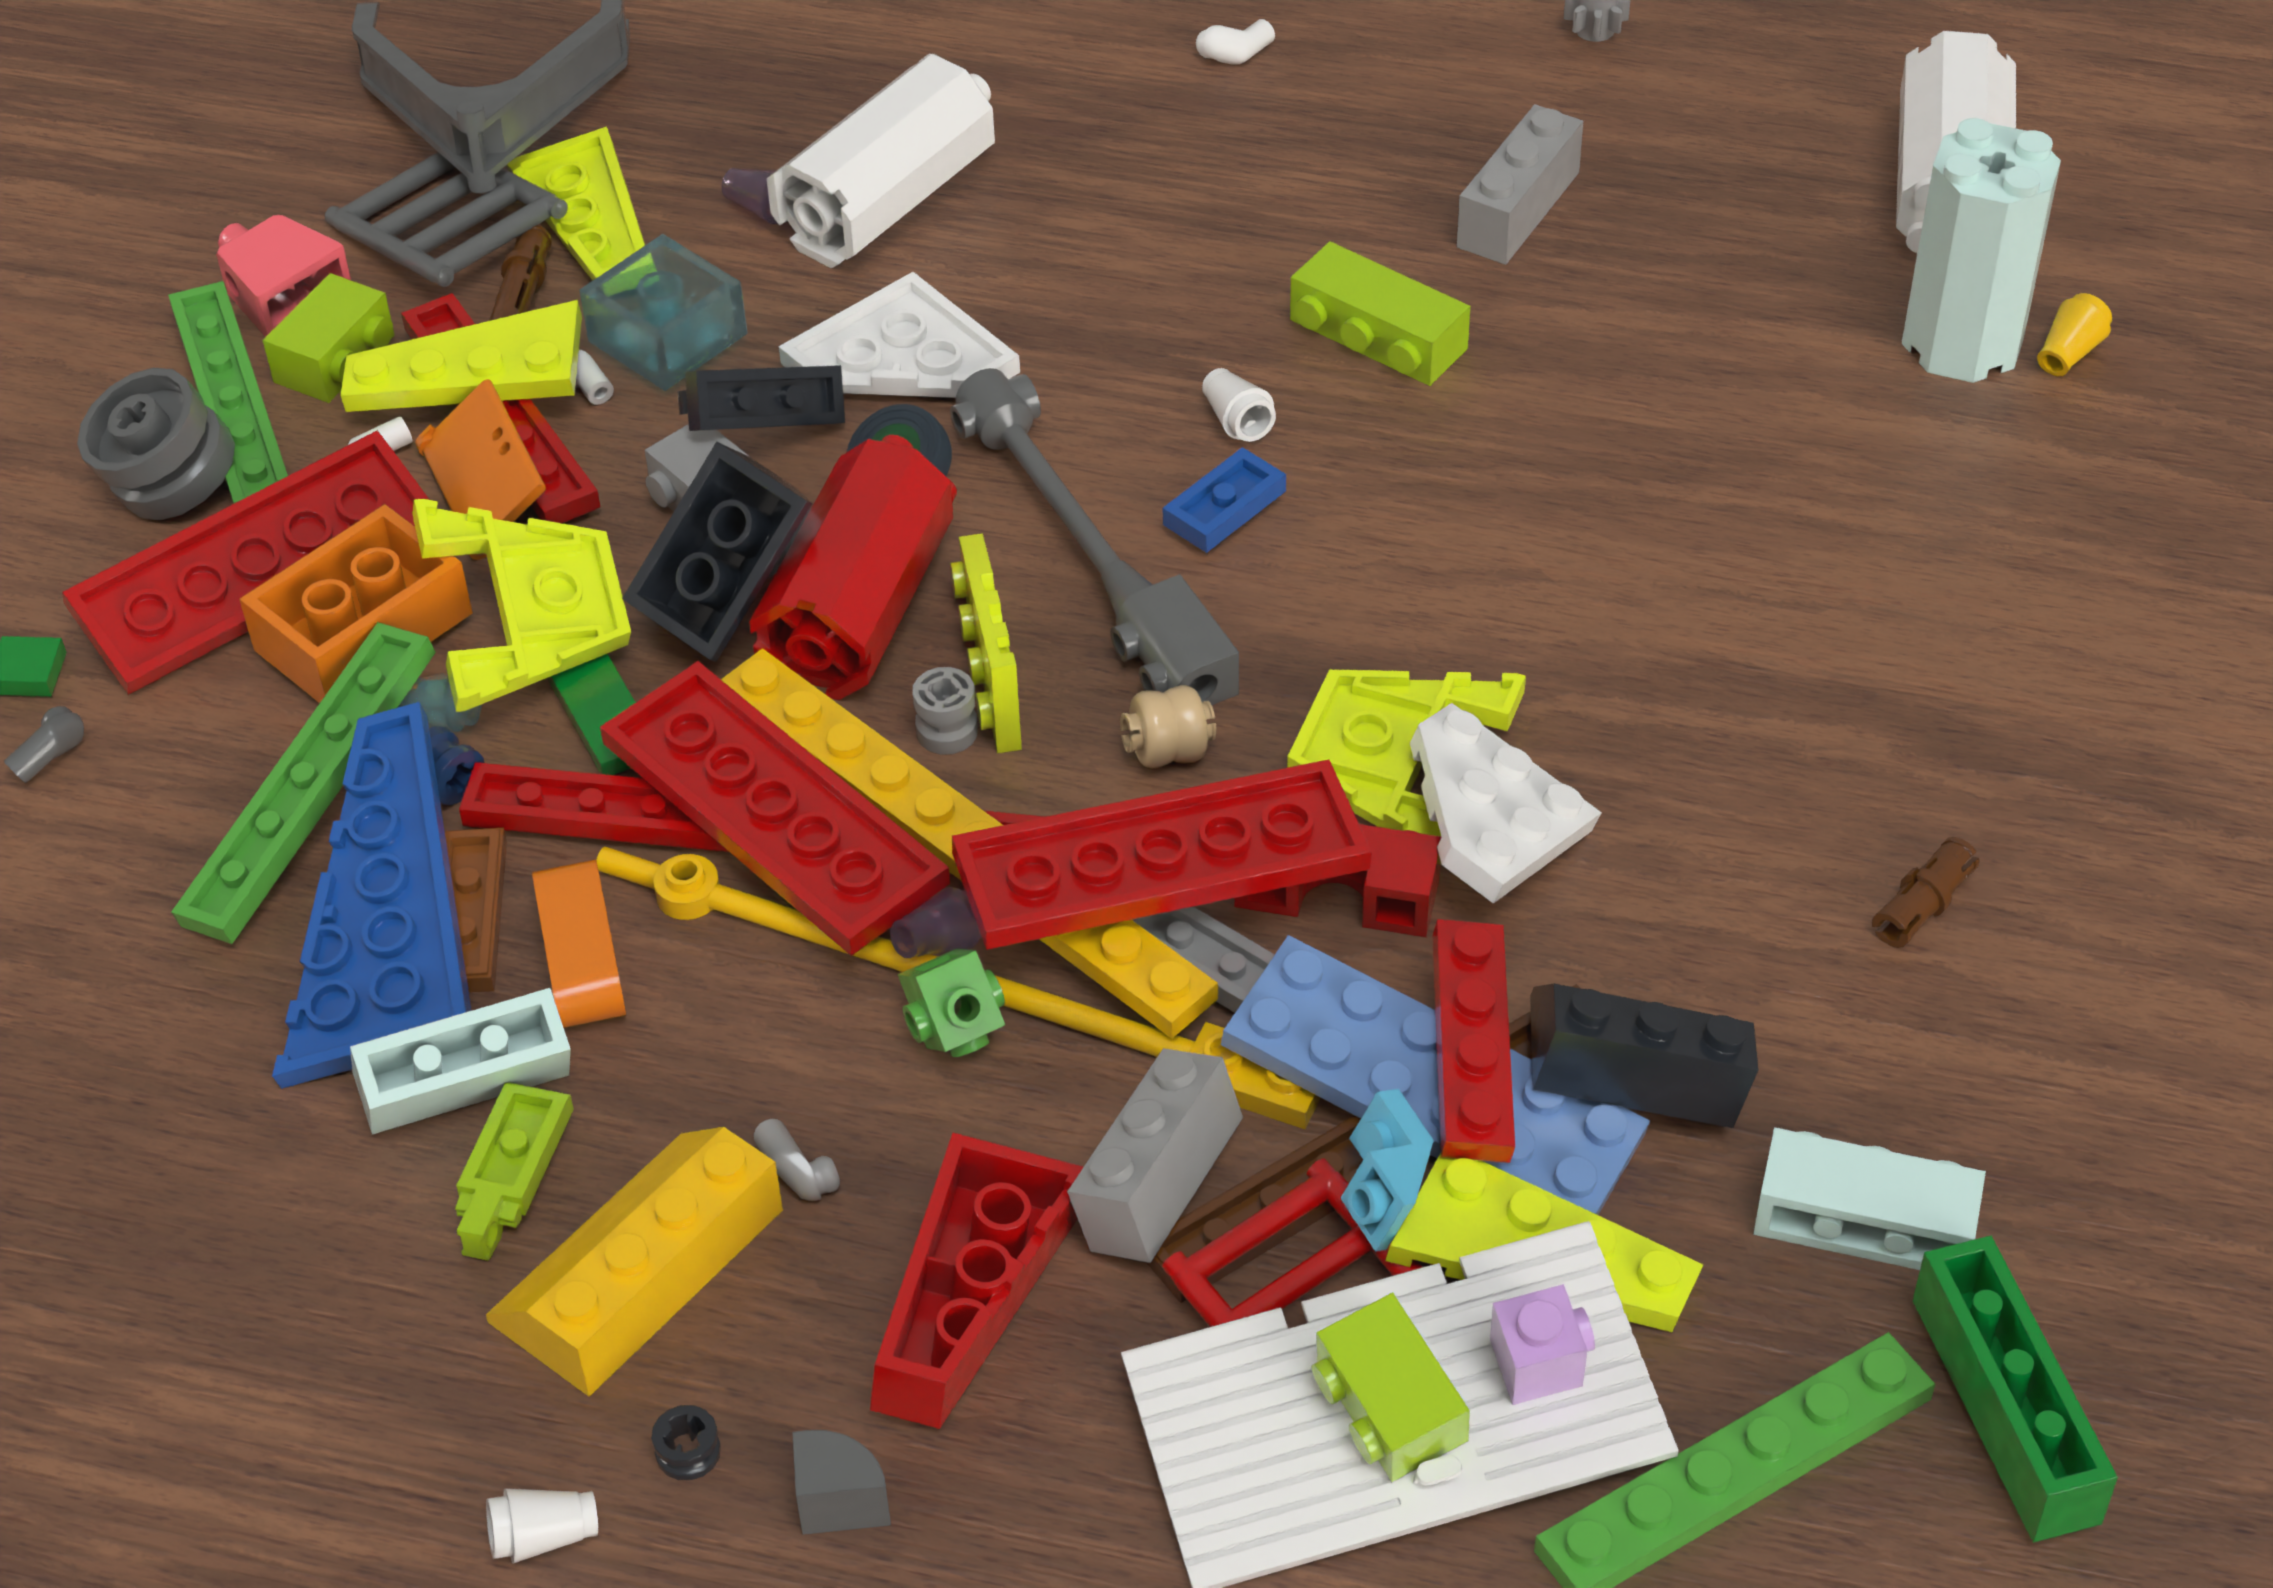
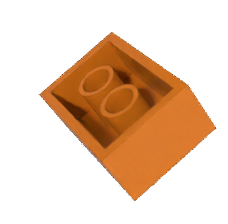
[239,504,473,703]

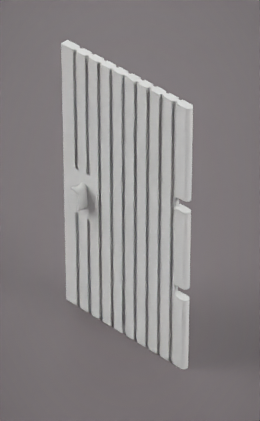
[1121,1221,1678,1588]

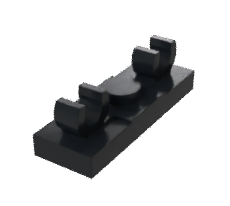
[677,365,845,431]

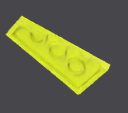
[506,126,655,294]

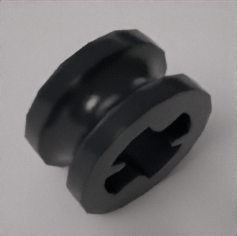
[651,1405,721,1480]

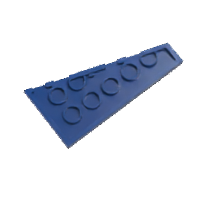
[272,702,472,1089]

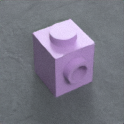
[1490,1284,1595,1405]

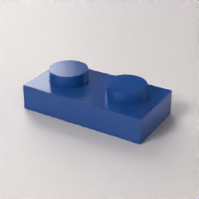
[1162,447,1286,553]

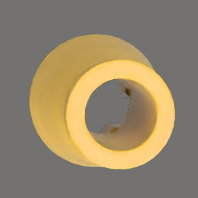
[2037,293,2112,376]

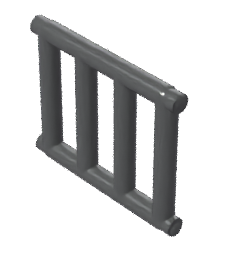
[325,151,568,287]

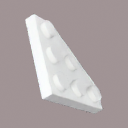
[779,272,1020,398]
[1410,703,1601,903]

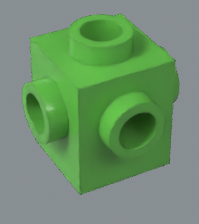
[898,949,1005,1057]

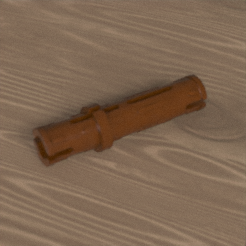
[489,225,552,321]

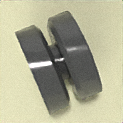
[77,368,235,520]

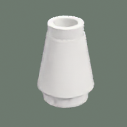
[1202,368,1276,442]
[486,1488,598,1564]

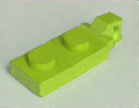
[455,1082,574,1261]

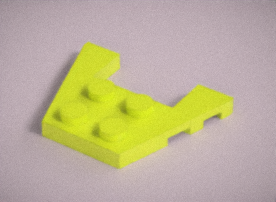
[412,499,631,712]
[1287,669,1526,836]

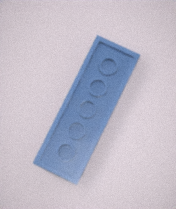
[1221,935,1650,1215]

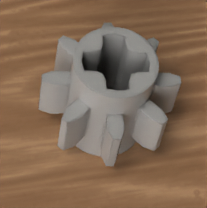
[1564,0,1630,42]

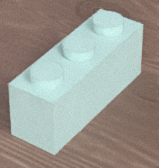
[350,988,571,1135]
[1753,1127,1986,1270]

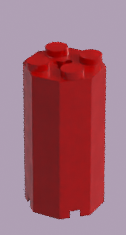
[749,435,957,701]

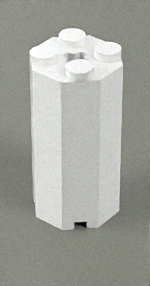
[1896,31,2016,253]
[767,54,995,268]

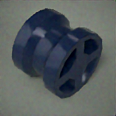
[429,726,484,805]

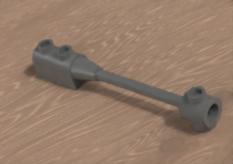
[950,368,1239,705]

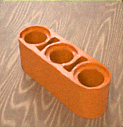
[532,860,627,1028]

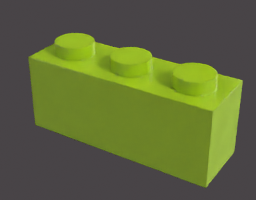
[1290,241,1471,386]

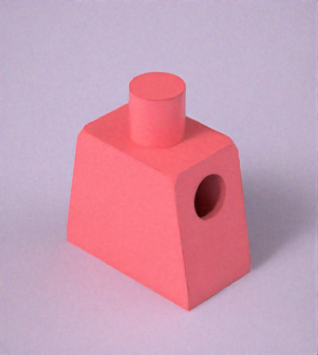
[216,215,351,337]

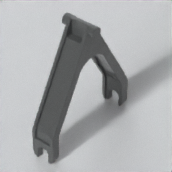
[352,0,630,193]

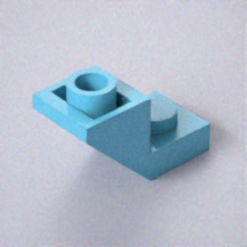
[1341,1089,1434,1252]

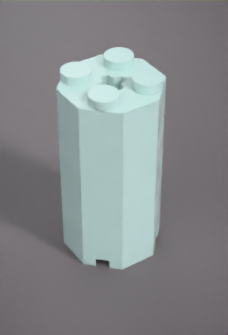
[1902,118,2061,383]

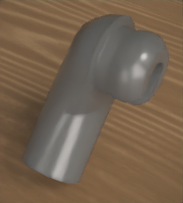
[4,706,84,783]

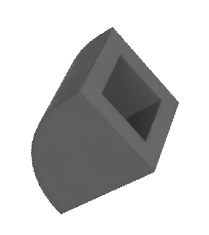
[792,1430,891,1535]

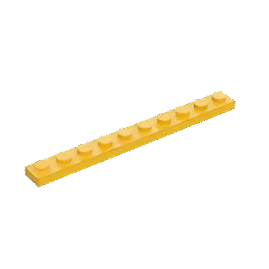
[721,648,1218,1039]

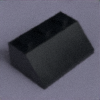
[622,441,812,662]
[1530,983,1759,1128]

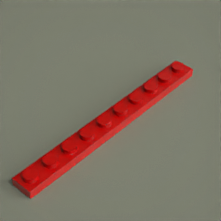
[459,762,1046,873]

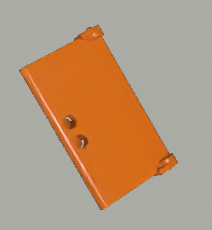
[415,379,546,560]

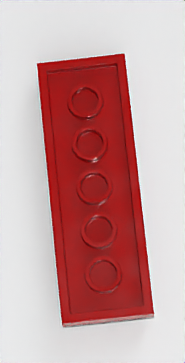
[62,430,430,695]
[600,661,950,956]
[952,759,1372,950]

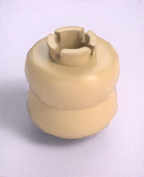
[1120,685,1216,769]

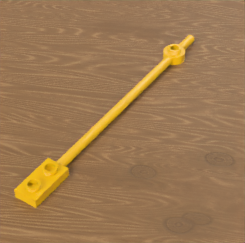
[596,846,1321,1129]

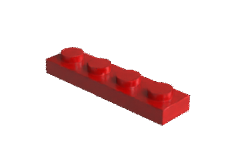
[1432,919,1515,1163]

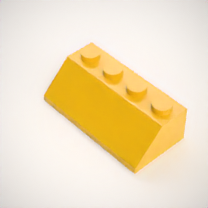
[486,1127,783,1397]

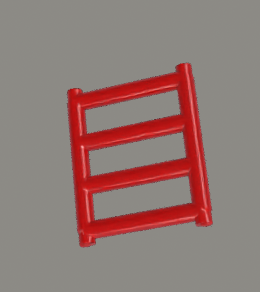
[1162,1158,1423,1327]

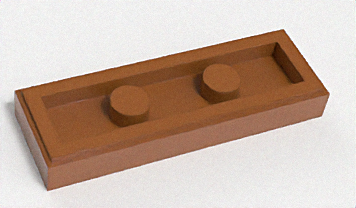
[445,828,507,993]

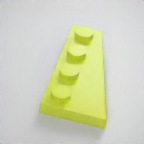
[340,300,582,412]
[950,533,1022,753]
[1385,1153,1703,1332]

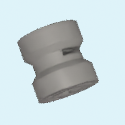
[912,667,978,755]

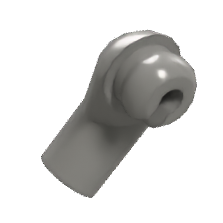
[754,1119,840,1201]

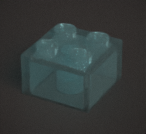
[579,234,748,391]

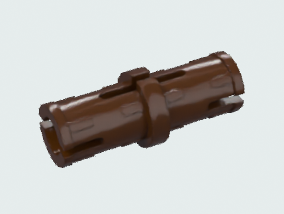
[1872,837,1980,948]

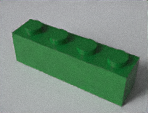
[1913,1235,2118,1543]

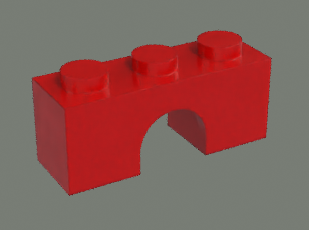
[1234,824,1442,938]

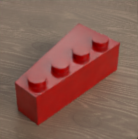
[870,1132,1084,1429]

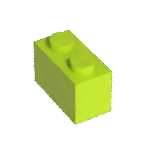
[263,273,395,403]
[1311,1292,1470,1482]

